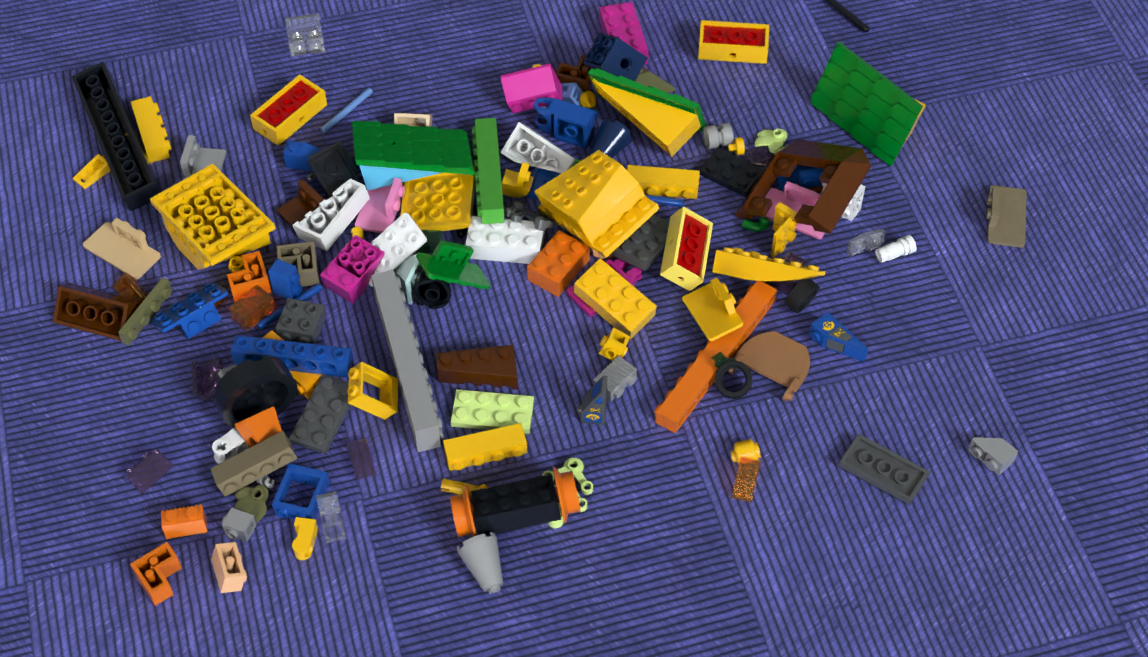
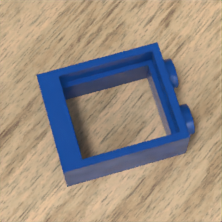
[272,463,330,519]

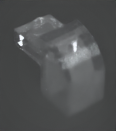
[316,491,346,543]

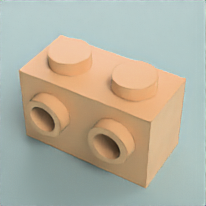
[211,542,247,593]

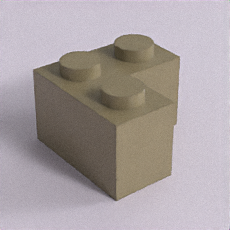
[277,241,320,286]

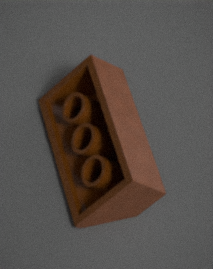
[53,283,138,341]

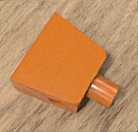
[235,406,282,448]

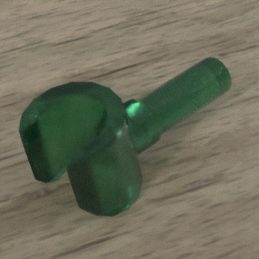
[711,352,736,367]

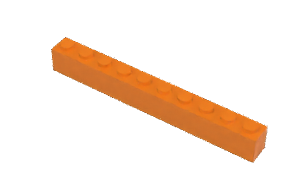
[654,281,777,434]

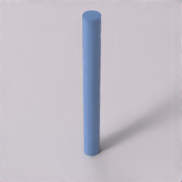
[320,87,373,134]

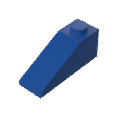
[283,141,322,171]

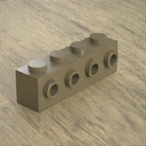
[210,431,298,496]

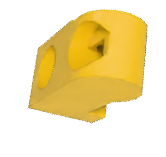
[292,517,318,560]

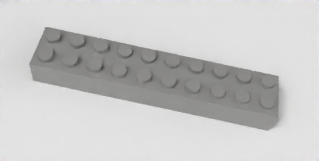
[371,270,443,452]

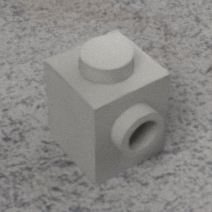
[222,507,257,542]

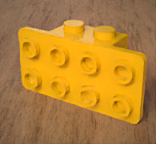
[682,277,743,341]

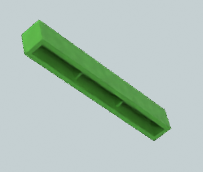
[472,118,505,224]

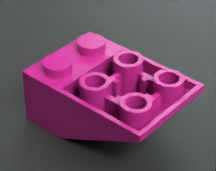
[320,235,385,304]

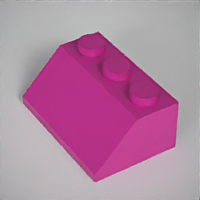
[501,63,562,114]

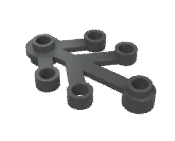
[504,200,555,231]

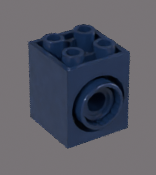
[583,33,647,81]

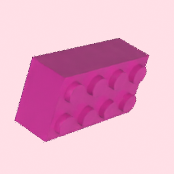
[599,2,648,65]

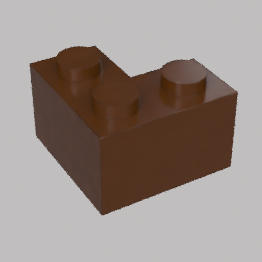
[556,55,593,92]

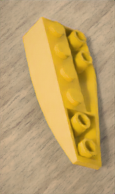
[712,247,826,281]

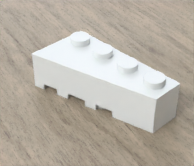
[293,179,370,251]

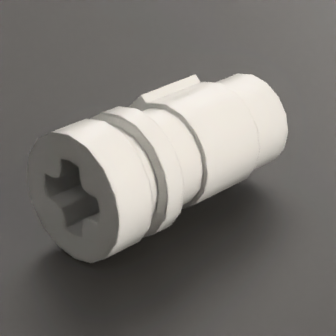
[875,235,917,263]

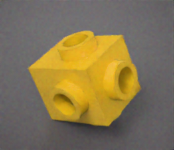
[599,327,630,361]

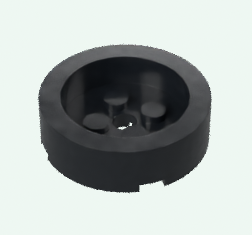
[213,356,297,428]

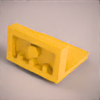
[771,202,798,258]

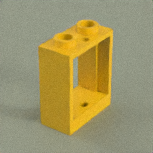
[347,362,398,420]

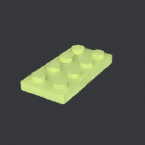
[451,389,534,434]

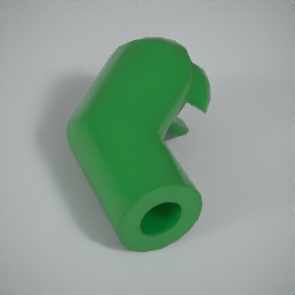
[742,217,770,232]

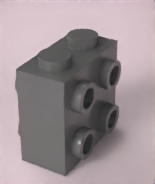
[276,298,326,344]

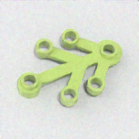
[542,458,593,528]

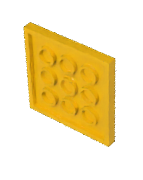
[400,166,476,233]

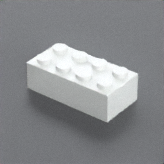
[466,216,545,264]

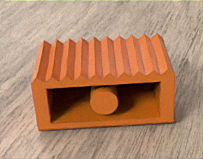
[161,504,208,539]

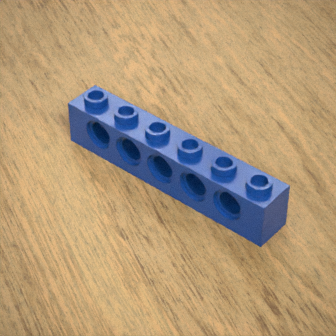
[231,335,354,378]

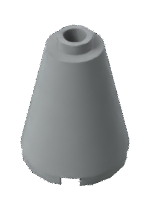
[456,532,503,594]

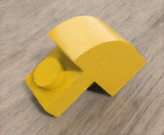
[502,162,534,198]

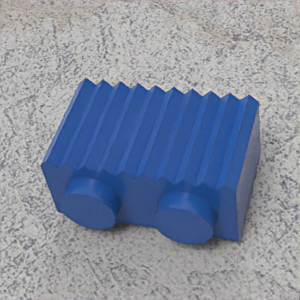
[268,259,302,299]

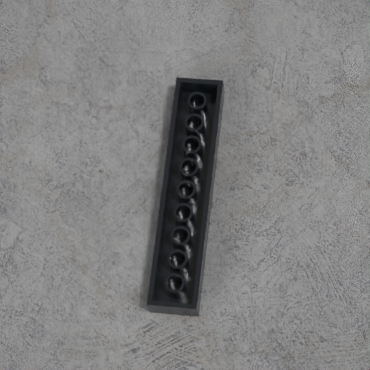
[71,62,162,211]

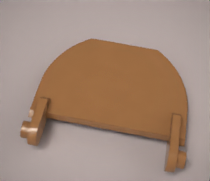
[728,331,810,402]

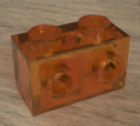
[229,285,275,331]

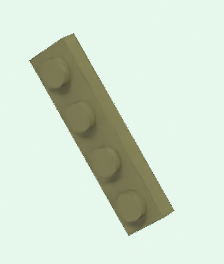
[118,277,172,346]

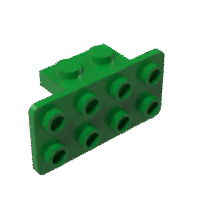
[416,240,491,289]

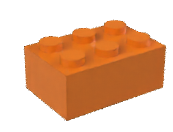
[527,230,590,297]

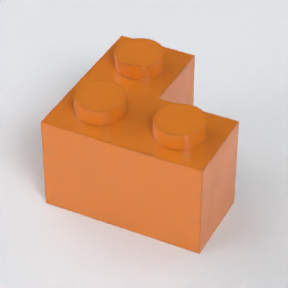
[227,251,271,302]
[130,542,182,606]

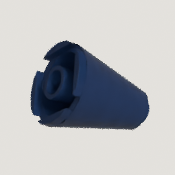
[587,118,633,158]

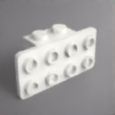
[369,213,427,287]

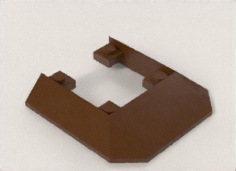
[735,139,871,234]

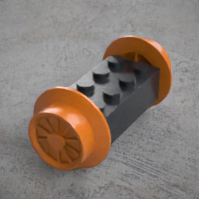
[450,466,581,537]

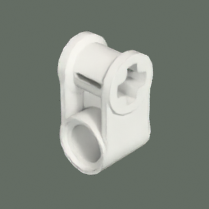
[212,427,249,464]

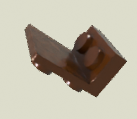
[277,179,324,229]

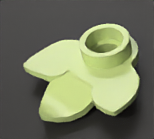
[755,129,787,153]

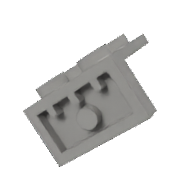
[180,135,226,177]

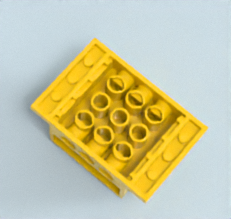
[534,150,660,258]
[150,163,275,270]

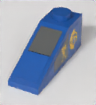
[809,312,868,362]

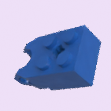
[533,97,595,149]

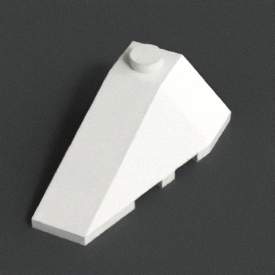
[500,122,575,173]

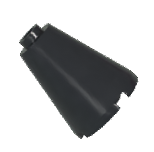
[413,271,452,309]

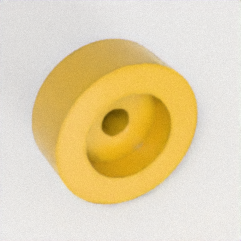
[580,91,596,109]
[728,137,745,156]

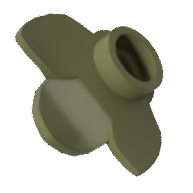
[234,485,270,523]

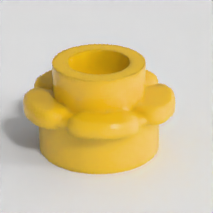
[228,256,245,273]

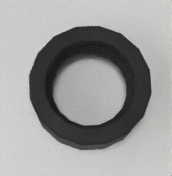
[785,278,820,313]
[715,360,753,399]

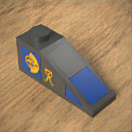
[578,376,607,425]

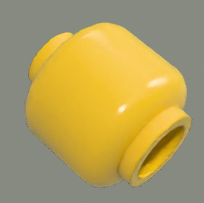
[730,439,761,467]

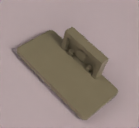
[986,185,1027,248]

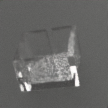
[285,13,325,57]

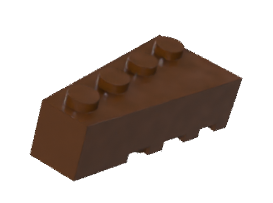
[436,345,518,390]

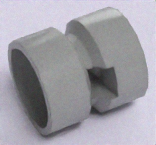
[703,122,734,149]

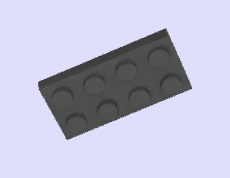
[613,214,669,271]
[289,374,351,454]
[838,434,930,505]

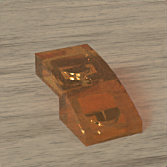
[732,457,761,502]

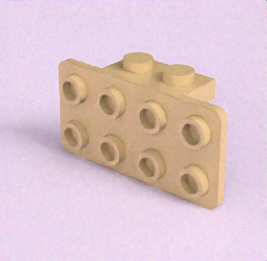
[83,218,161,280]

